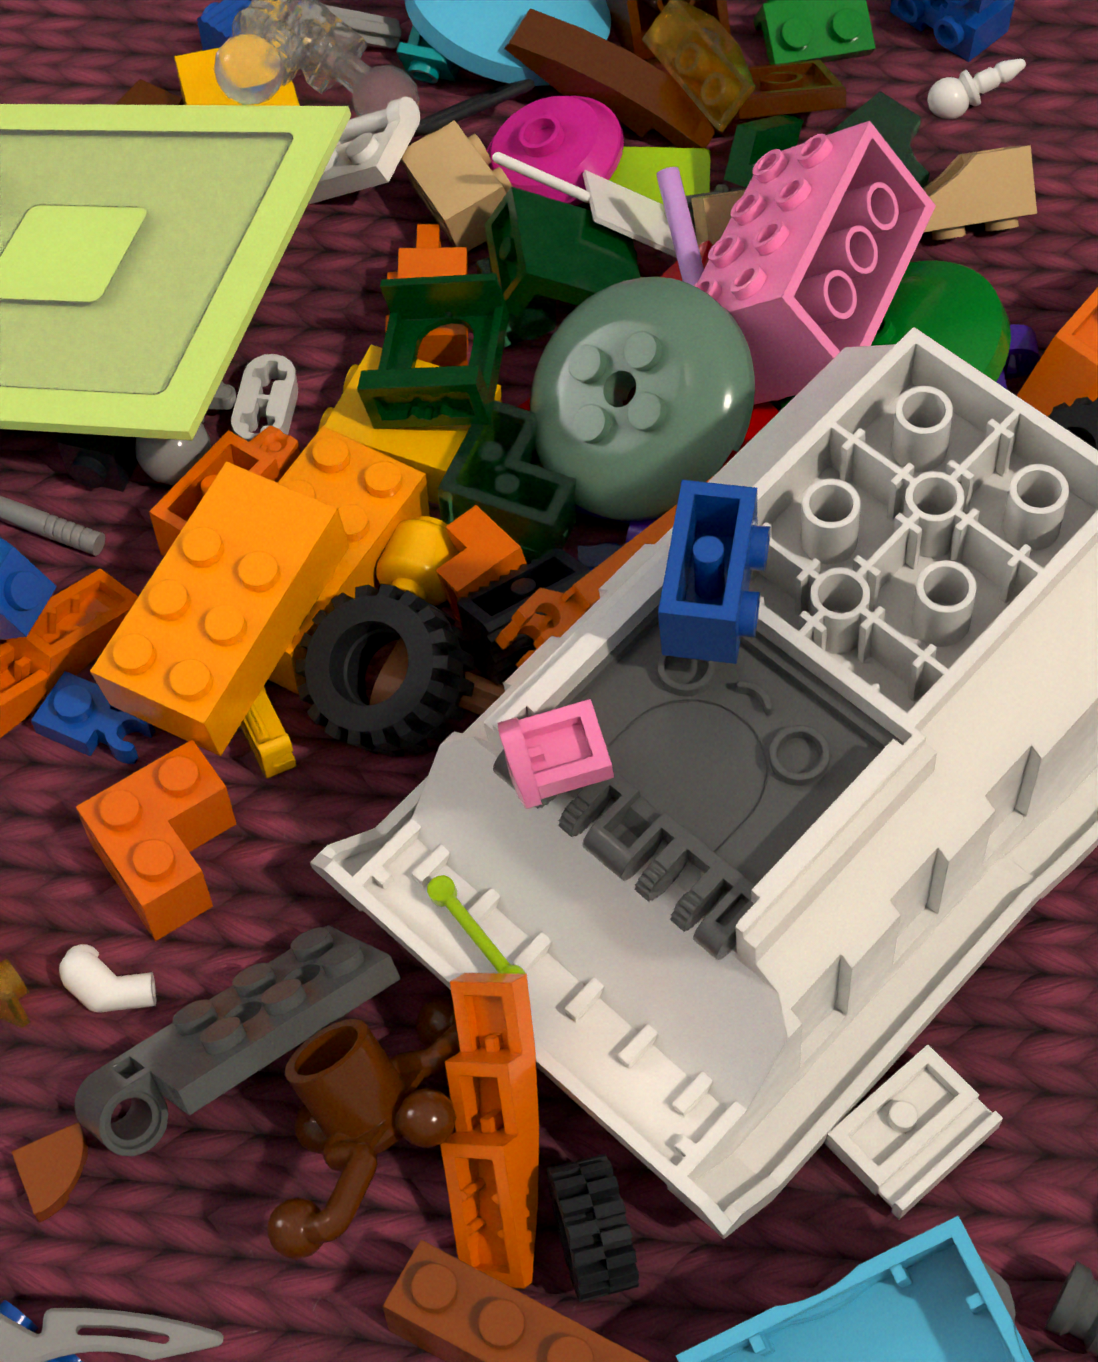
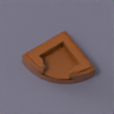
[11,1122,88,1223]

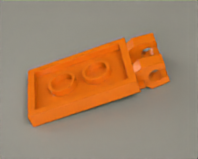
[495,476,713,668]

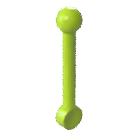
[427,875,526,974]

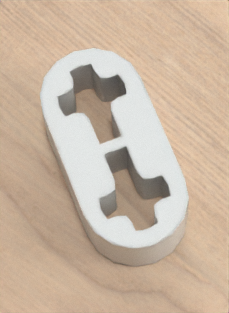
[231,354,298,442]

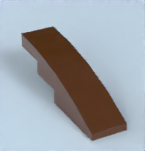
[504,8,724,148]

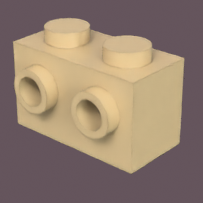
[401,120,513,252]

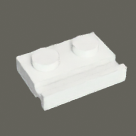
[825,1045,1003,1219]

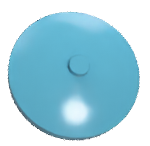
[404,0,611,86]

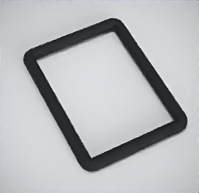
[412,79,535,138]

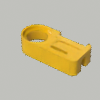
[240,687,297,779]

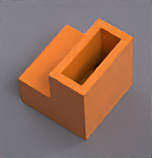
[436,505,527,623]

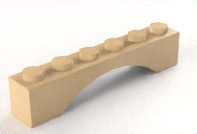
[691,145,1037,245]

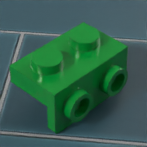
[753,0,876,65]

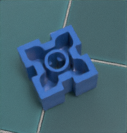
[890,0,1015,62]

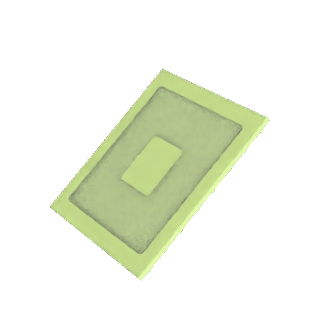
[0,104,351,441]

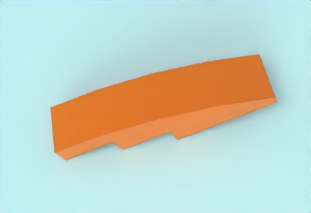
[0,568,138,738]
[440,973,539,1289]

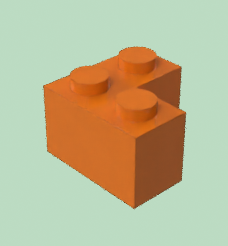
[76,739,236,942]

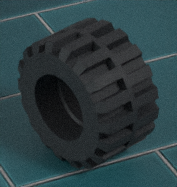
[296,584,475,757]

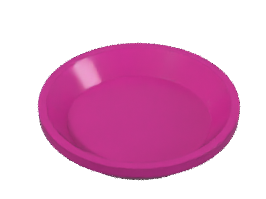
[486,96,624,206]

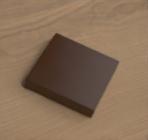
[719,60,846,119]

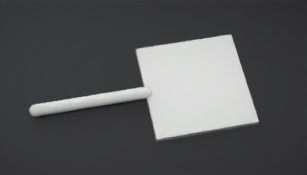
[492,152,677,258]

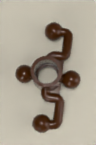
[267,997,460,1260]

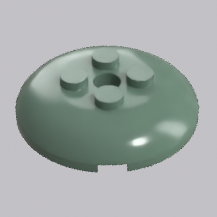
[530,277,755,521]

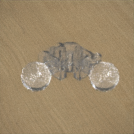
[213,0,420,117]

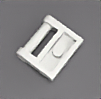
[308,96,420,204]

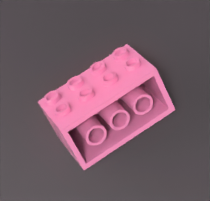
[694,121,936,405]

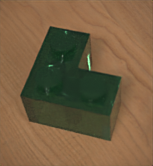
[438,400,576,561]

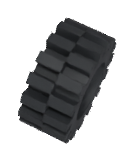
[547,1154,639,1302]

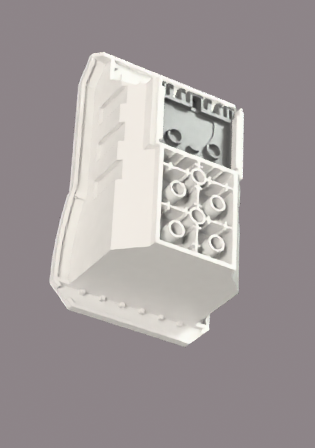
[310,327,1098,1239]

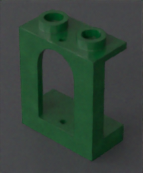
[357,273,509,429]

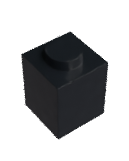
[57,433,138,492]

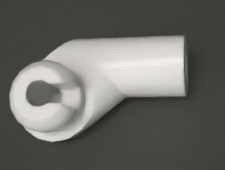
[59,944,156,1013]

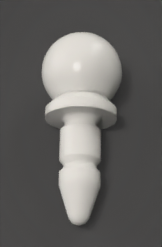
[927,59,1026,119]

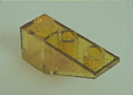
[642,0,756,132]

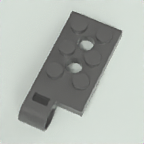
[75,925,401,1156]

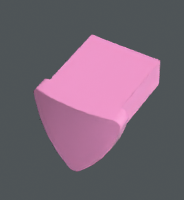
[498,699,614,809]

